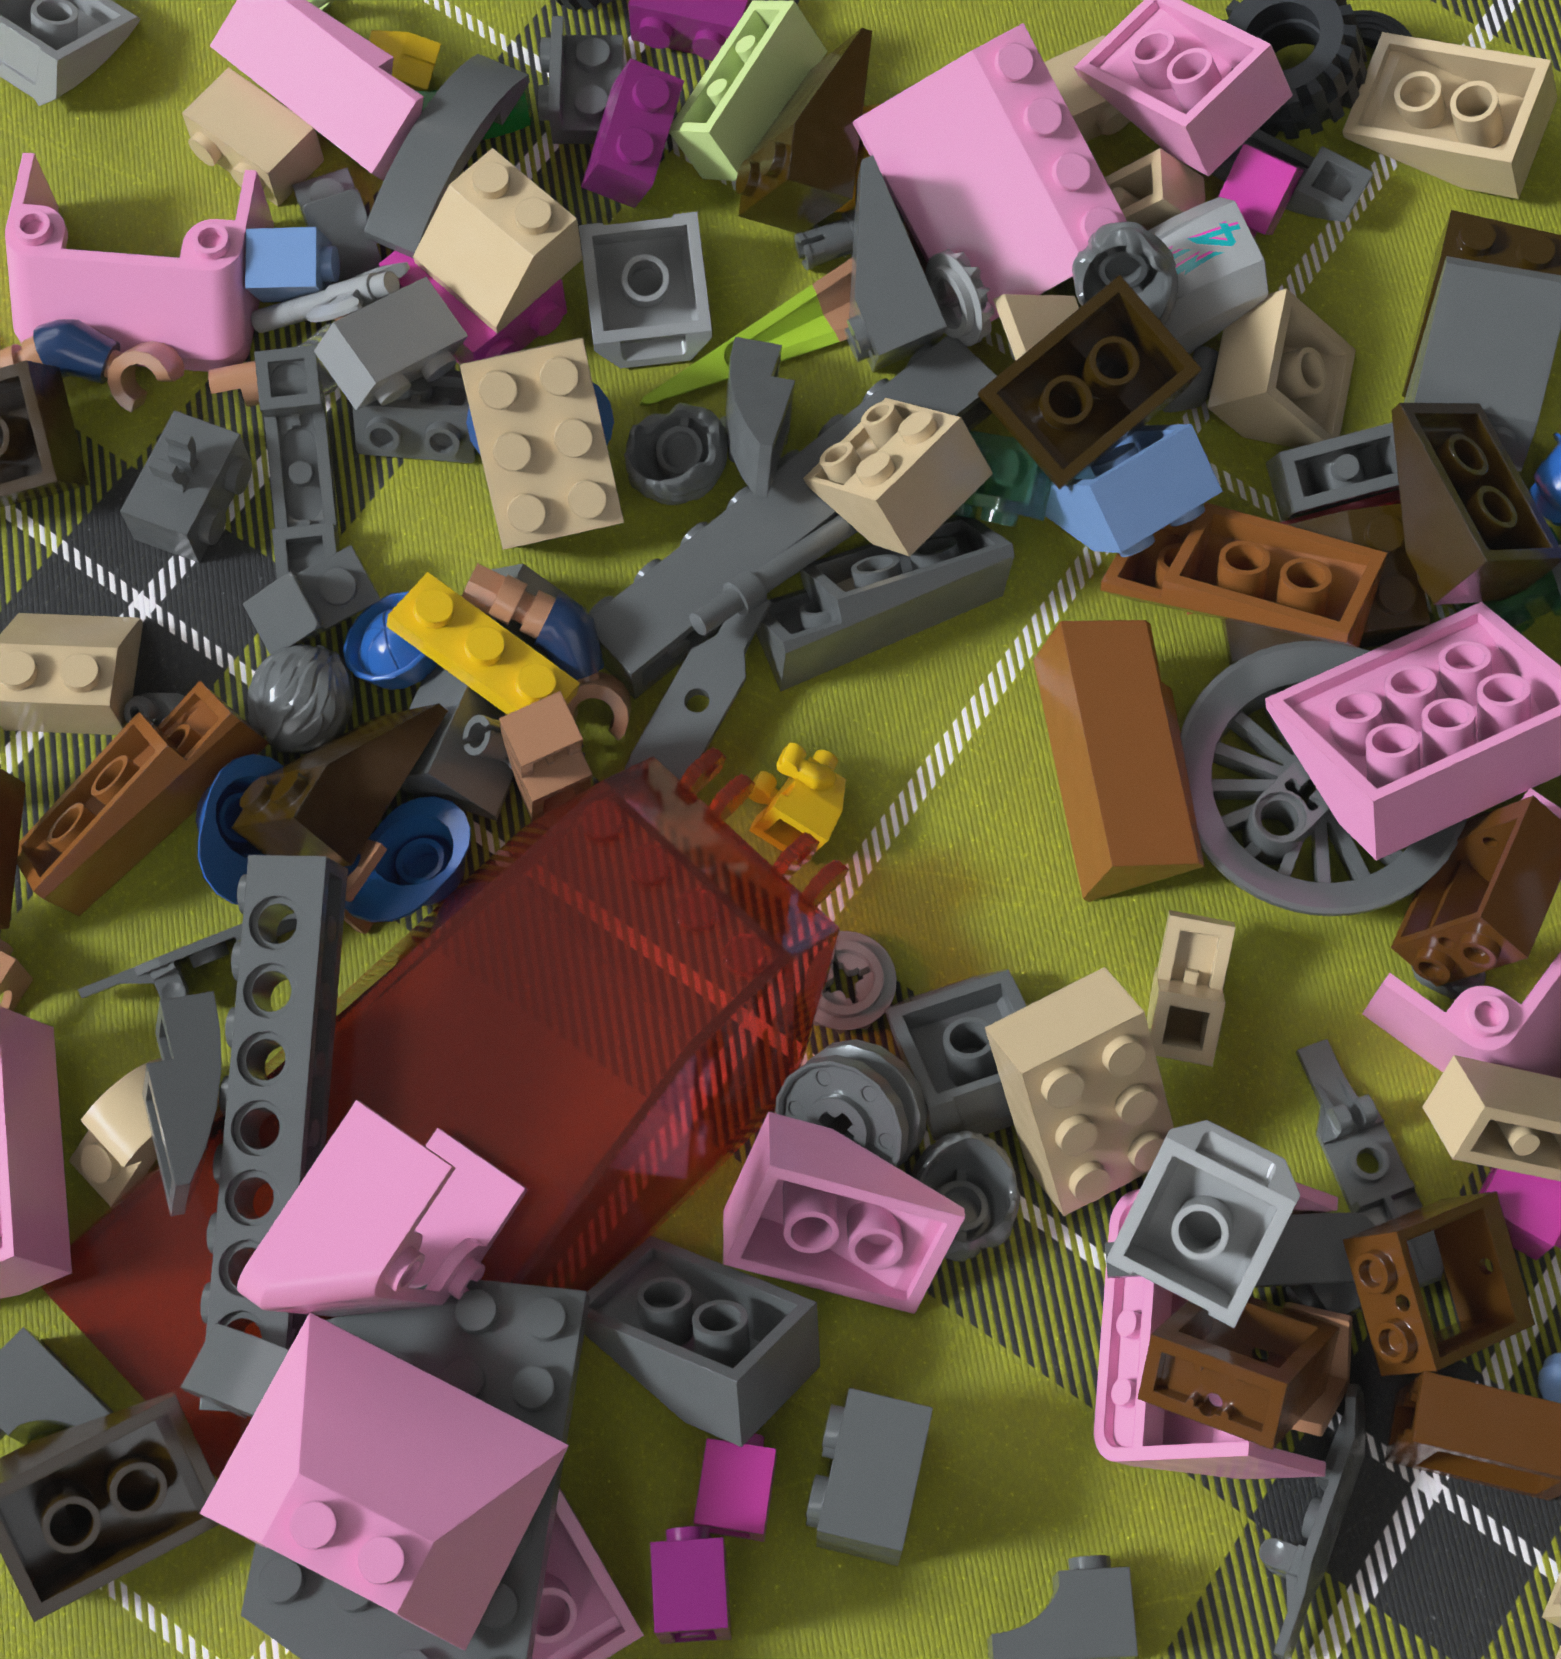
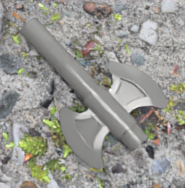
[251,262,410,333]

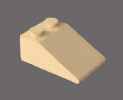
[1343,32,1557,199]

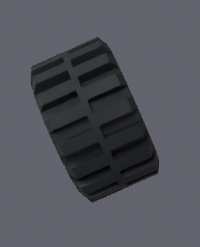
[1222,0,1367,140]

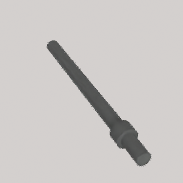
[689,515,858,635]

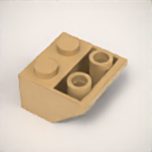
[803,398,993,556]

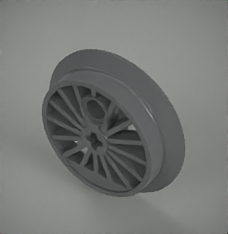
[1180,641,1467,916]

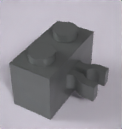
[120,411,252,563]

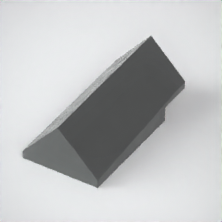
[756,513,1014,692]
[399,564,587,821]

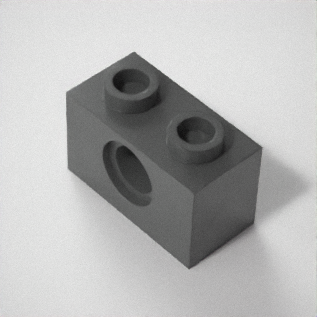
[1266,422,1399,521]

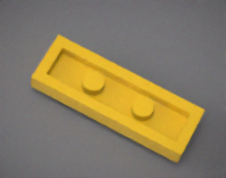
[387,572,580,715]

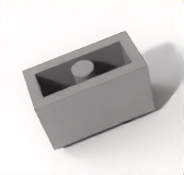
[314,277,468,410]

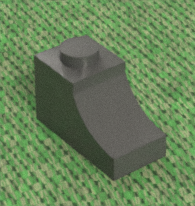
[0,1327,114,1445]
[987,1555,1138,1659]

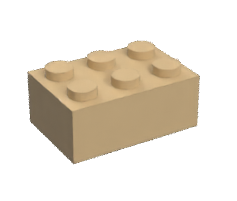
[459,338,624,550]
[985,967,1174,1216]

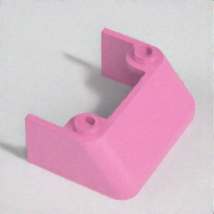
[5,153,274,372]
[1362,788,1561,1078]
[237,1100,529,1317]
[1094,1182,1338,1479]

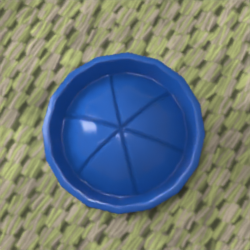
[343,591,437,690]

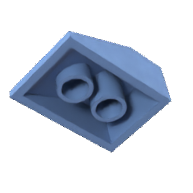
[1011,424,1223,557]

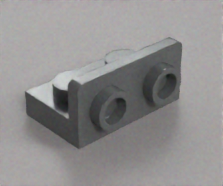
[538,16,624,144]
[352,370,477,463]

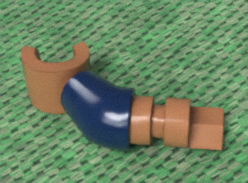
[0,319,185,412]
[462,563,632,741]

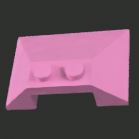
[200,1313,569,1651]

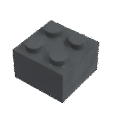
[806,1388,933,1566]

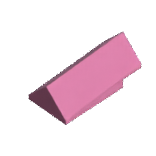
[210,0,424,181]

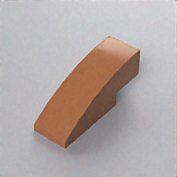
[499,691,593,821]

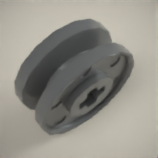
[775,1039,927,1168]

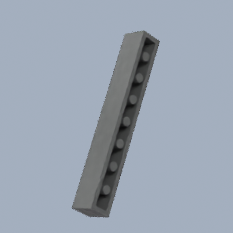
[589,335,997,699]

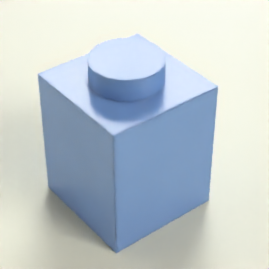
[245,227,340,302]

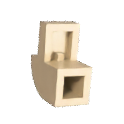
[1147,910,1236,1067]
[69,1058,219,1207]

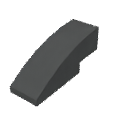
[725,337,795,498]
[142,991,221,1216]

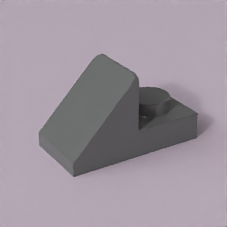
[292,168,382,285]
[243,545,381,654]

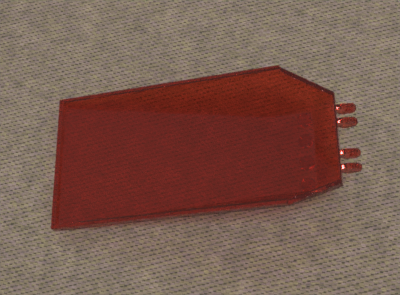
[40,747,849,1479]

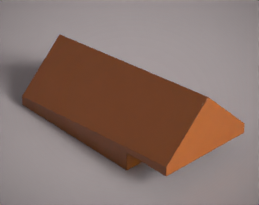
[1101,502,1387,648]
[1033,620,1205,902]
[17,681,269,916]

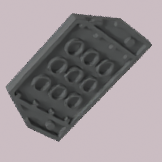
[241,1280,590,1659]

